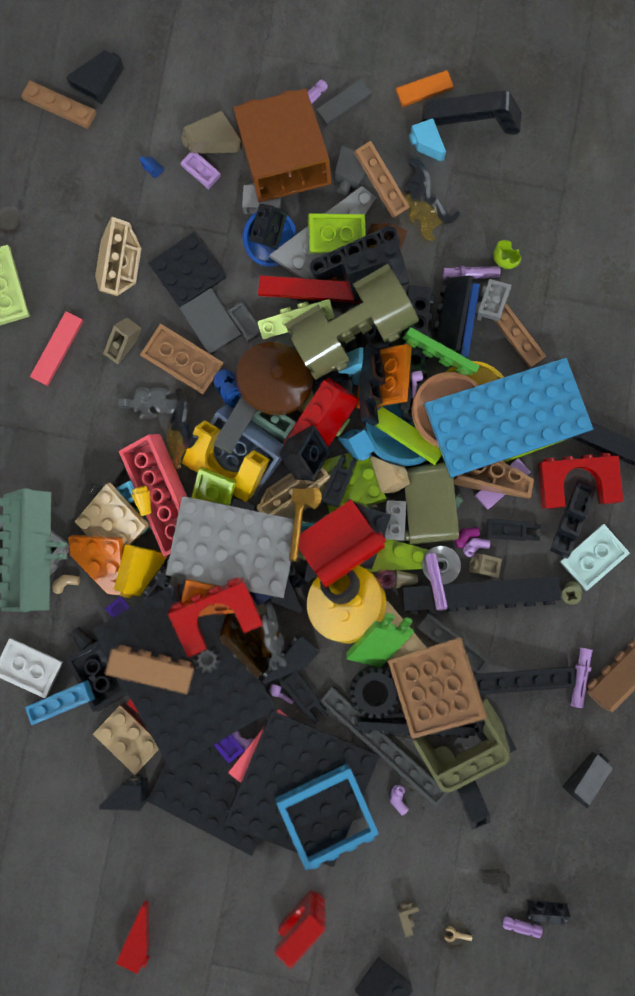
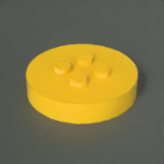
[307,566,386,643]

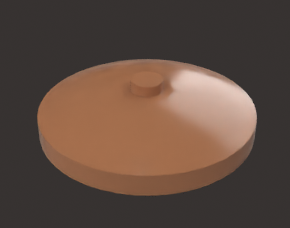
[412,372,479,448]

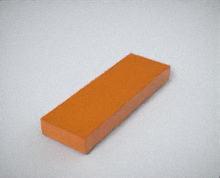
[396,70,454,107]

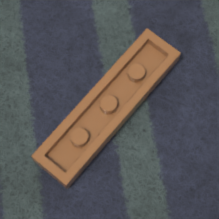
[21,80,96,129]
[354,141,410,218]
[493,304,547,369]

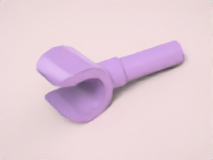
[410,371,423,398]
[269,683,294,705]

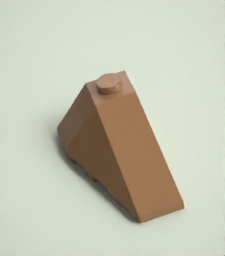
[453,461,534,499]

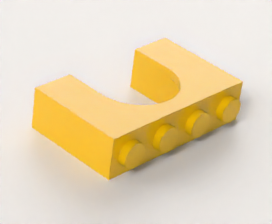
[182,420,270,502]

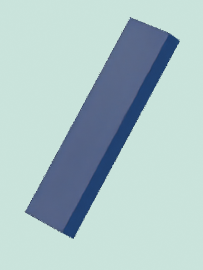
[459,283,480,359]

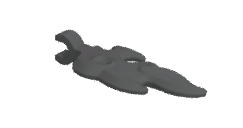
[118,387,189,420]
[262,600,286,670]

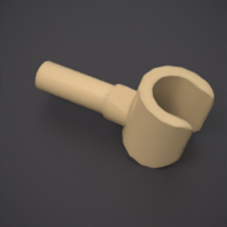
[444,926,472,942]

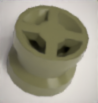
[562,581,583,605]

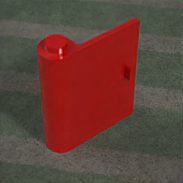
[299,500,386,588]

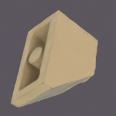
[370,456,410,494]

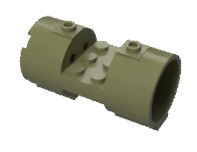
[285,264,419,380]

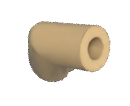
[52,575,80,594]

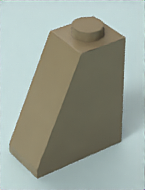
[181,111,241,153]

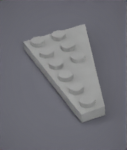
[269,186,376,279]

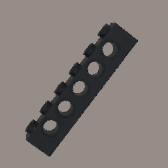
[401,285,434,400]

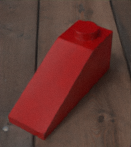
[116,900,150,974]

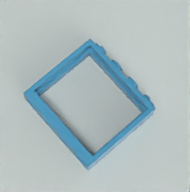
[275,764,379,870]

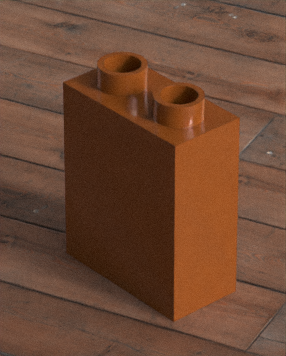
[233,88,331,203]

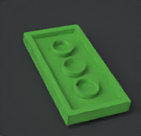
[402,327,480,376]

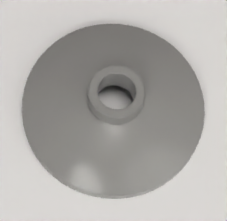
[422,546,461,585]

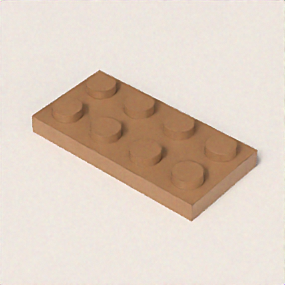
[140,324,225,396]

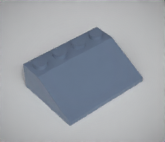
[210,404,284,498]

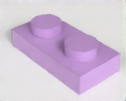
[181,152,221,189]

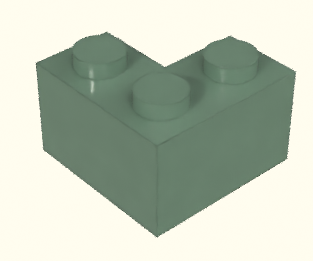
[252,410,296,444]

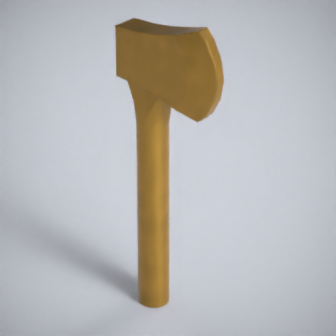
[289,487,322,562]

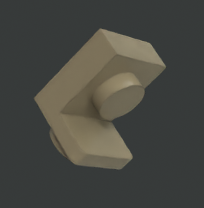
[469,554,502,578]
[397,901,419,937]

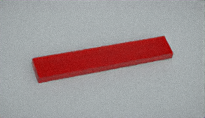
[258,276,363,303]

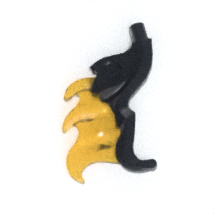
[403,158,460,241]
[166,389,198,469]

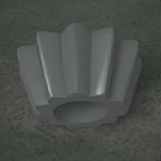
[192,644,221,673]

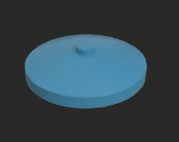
[365,403,426,466]

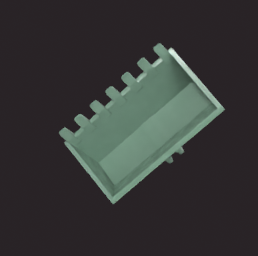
[0,489,67,612]

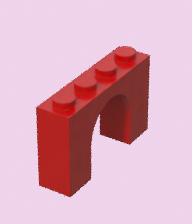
[538,453,623,509]
[168,577,263,657]
[275,890,326,969]

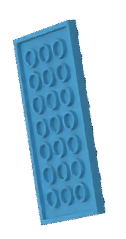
[424,358,593,478]

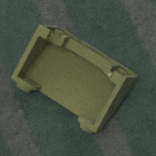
[404,462,459,545]

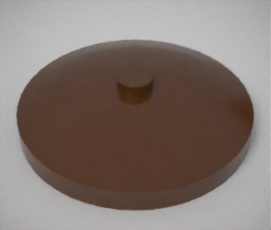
[236,342,313,415]

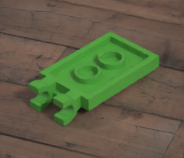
[346,613,414,668]

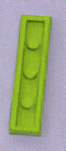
[375,407,442,465]

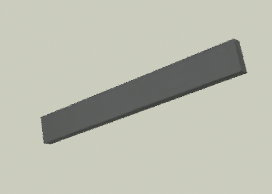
[214,332,295,454]
[320,686,449,808]

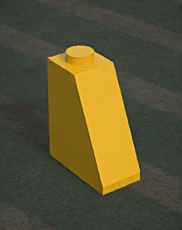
[114,544,167,598]

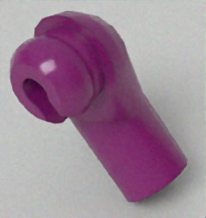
[454,527,480,549]

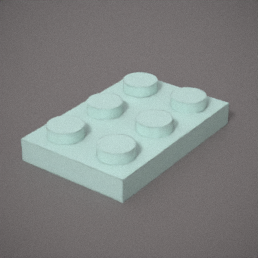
[559,524,630,591]

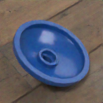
[242,212,297,267]

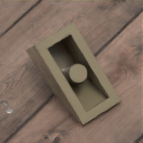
[103,317,142,364]

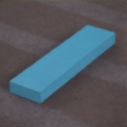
[25,681,95,726]

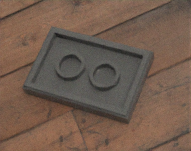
[180,288,241,355]

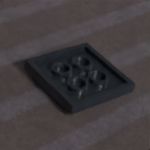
[148,232,226,308]

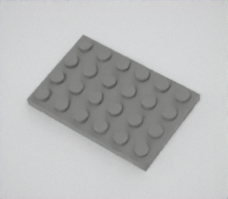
[166,496,294,598]

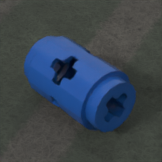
[214,369,241,408]

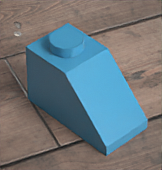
[337,429,375,461]

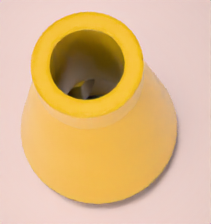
[131,486,152,516]

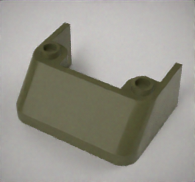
[413,698,511,792]

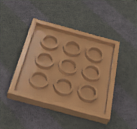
[388,638,487,739]

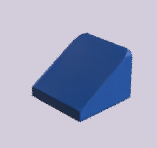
[139,156,164,178]

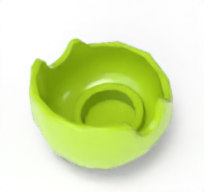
[493,240,521,269]

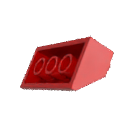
[283,377,359,447]

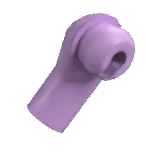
[463,538,490,557]

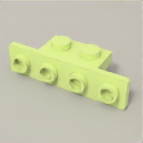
[258,299,335,339]

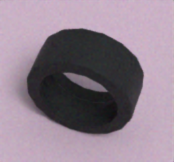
[320,570,360,604]

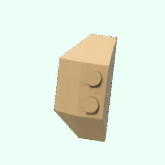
[95,217,141,296]
[257,467,330,519]

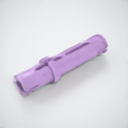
[442,266,501,280]
[570,647,593,708]

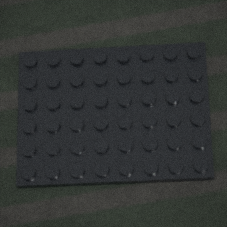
[93,578,275,770]

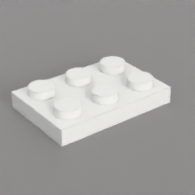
[0,638,64,698]

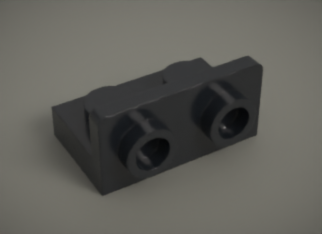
[249,203,288,250]

